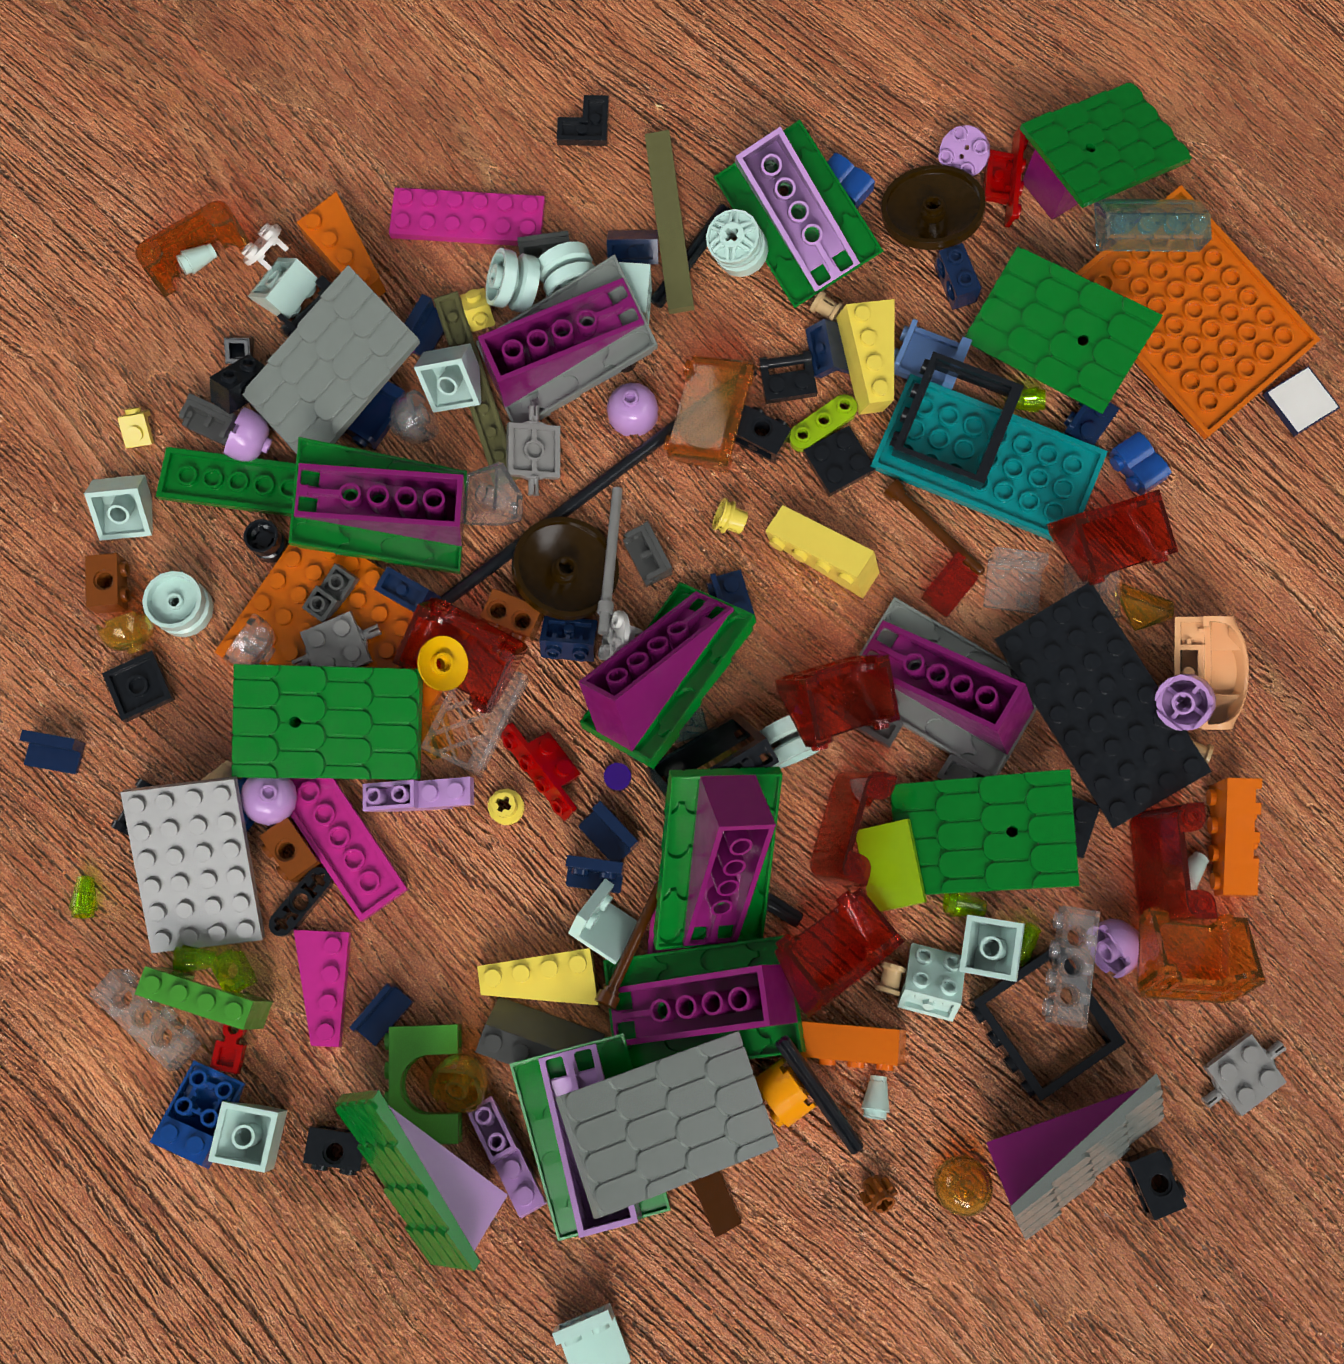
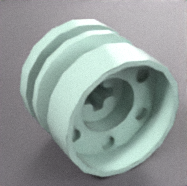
[706,209,768,277]

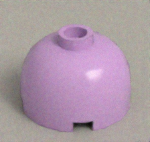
[606,382,659,436]
[224,407,273,462]
[1155,674,1216,731]
[240,778,297,826]
[1085,919,1143,978]

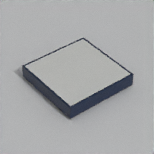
[1263,366,1340,437]

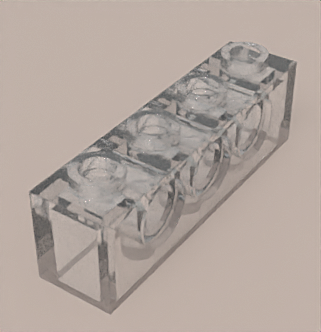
[1042,906,1100,1029]
[89,968,202,1071]

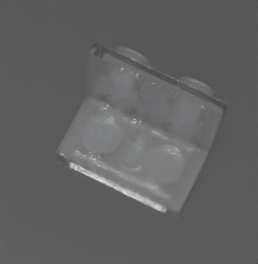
[983,547,1049,614]

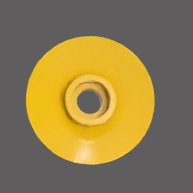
[417,636,468,691]

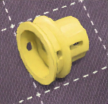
[712,498,748,534]
[488,789,524,825]

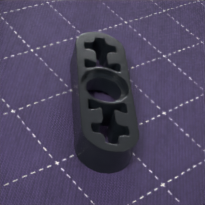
[269,867,334,937]

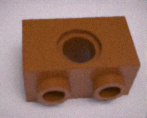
[85,553,131,614]
[259,817,323,883]

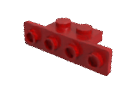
[983,125,1028,228]
[500,723,581,821]

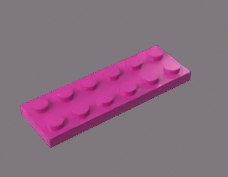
[389,187,545,246]
[290,778,409,922]

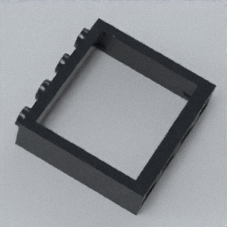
[890,351,1024,490]
[644,712,779,801]
[968,944,1126,1101]

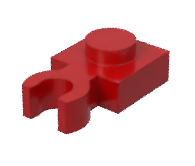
[210,1024,247,1074]

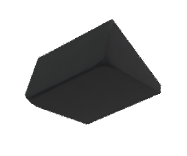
[224,336,254,364]

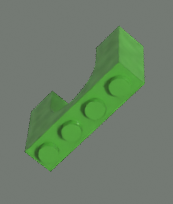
[134,966,273,1030]
[384,1024,463,1144]

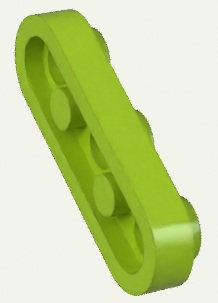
[789,394,857,452]

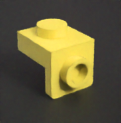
[460,288,495,332]
[118,407,154,448]

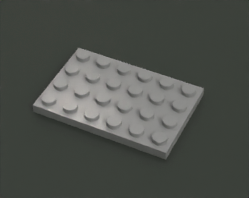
[120,776,265,953]

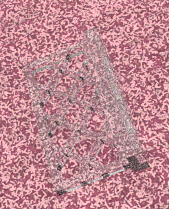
[421,651,529,778]

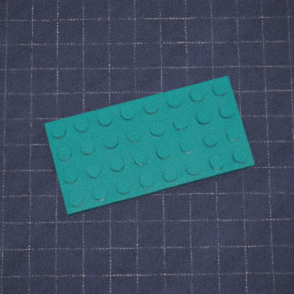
[870,374,1108,548]

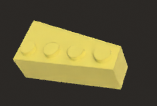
[836,299,895,415]
[765,505,880,599]
[477,948,600,1005]

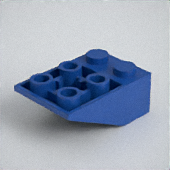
[150,1061,245,1169]

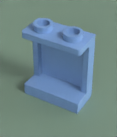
[894,319,972,390]

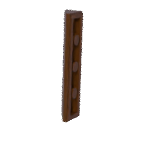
[692,1171,742,1238]

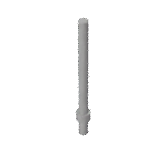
[597,487,623,635]

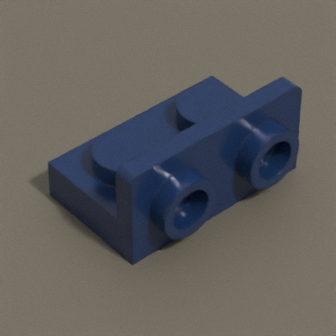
[1063,402,1120,445]
[706,569,756,618]
[540,616,598,662]
[566,855,625,894]

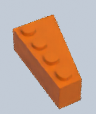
[296,192,386,297]
[1206,778,1262,897]
[800,1021,906,1071]

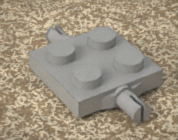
[506,405,560,496]
[291,611,382,667]
[1201,1033,1287,1116]

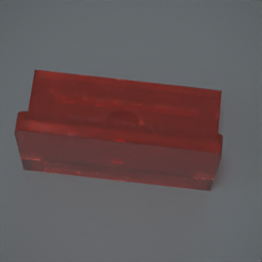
[921,551,979,617]

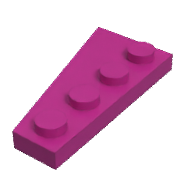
[294,930,351,1047]

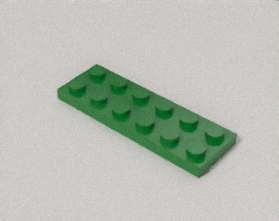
[156,447,296,517]

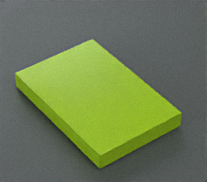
[855,819,927,914]

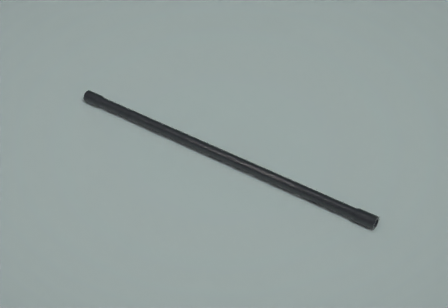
[432,363,757,609]

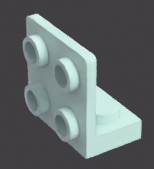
[568,879,637,964]
[897,943,965,1022]
[552,1303,631,1364]

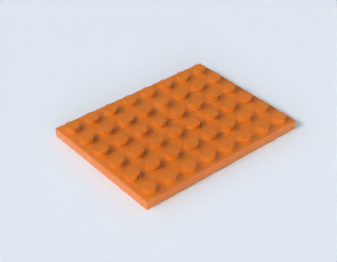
[1076,185,1321,440]
[214,545,482,722]

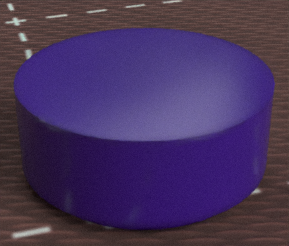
[604,763,632,791]

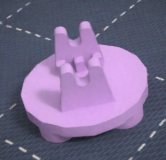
[938,125,990,176]

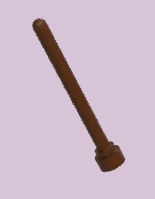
[883,478,985,575]
[595,881,658,1010]

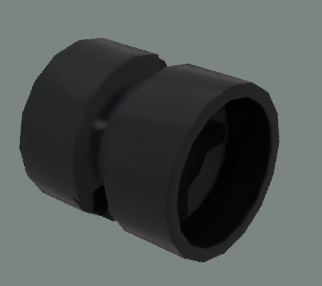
[243,519,288,563]

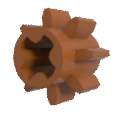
[859,1175,898,1213]

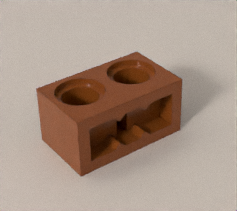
[480,588,545,644]

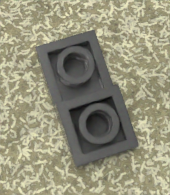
[302,563,360,623]

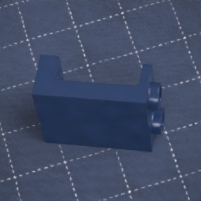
[342,381,409,450]

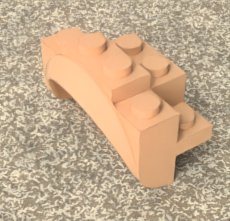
[1174,616,1249,730]

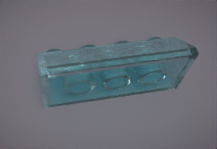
[1094,199,1212,252]

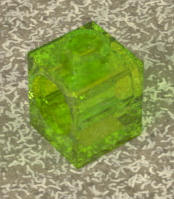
[210,949,258,993]

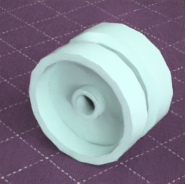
[538,241,595,297]
[486,248,540,313]
[142,571,214,637]
[759,709,828,769]

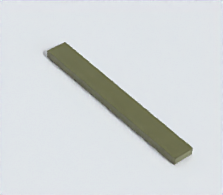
[645,130,695,314]
[433,291,520,486]

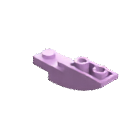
[363,777,474,812]
[466,1096,547,1218]

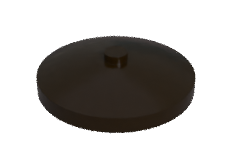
[881,165,986,250]
[511,517,619,620]

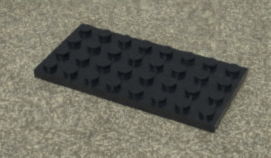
[994,581,1212,829]

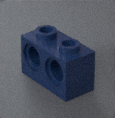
[934,243,982,310]

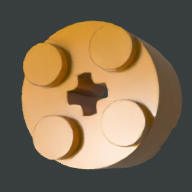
[755,1057,817,1127]

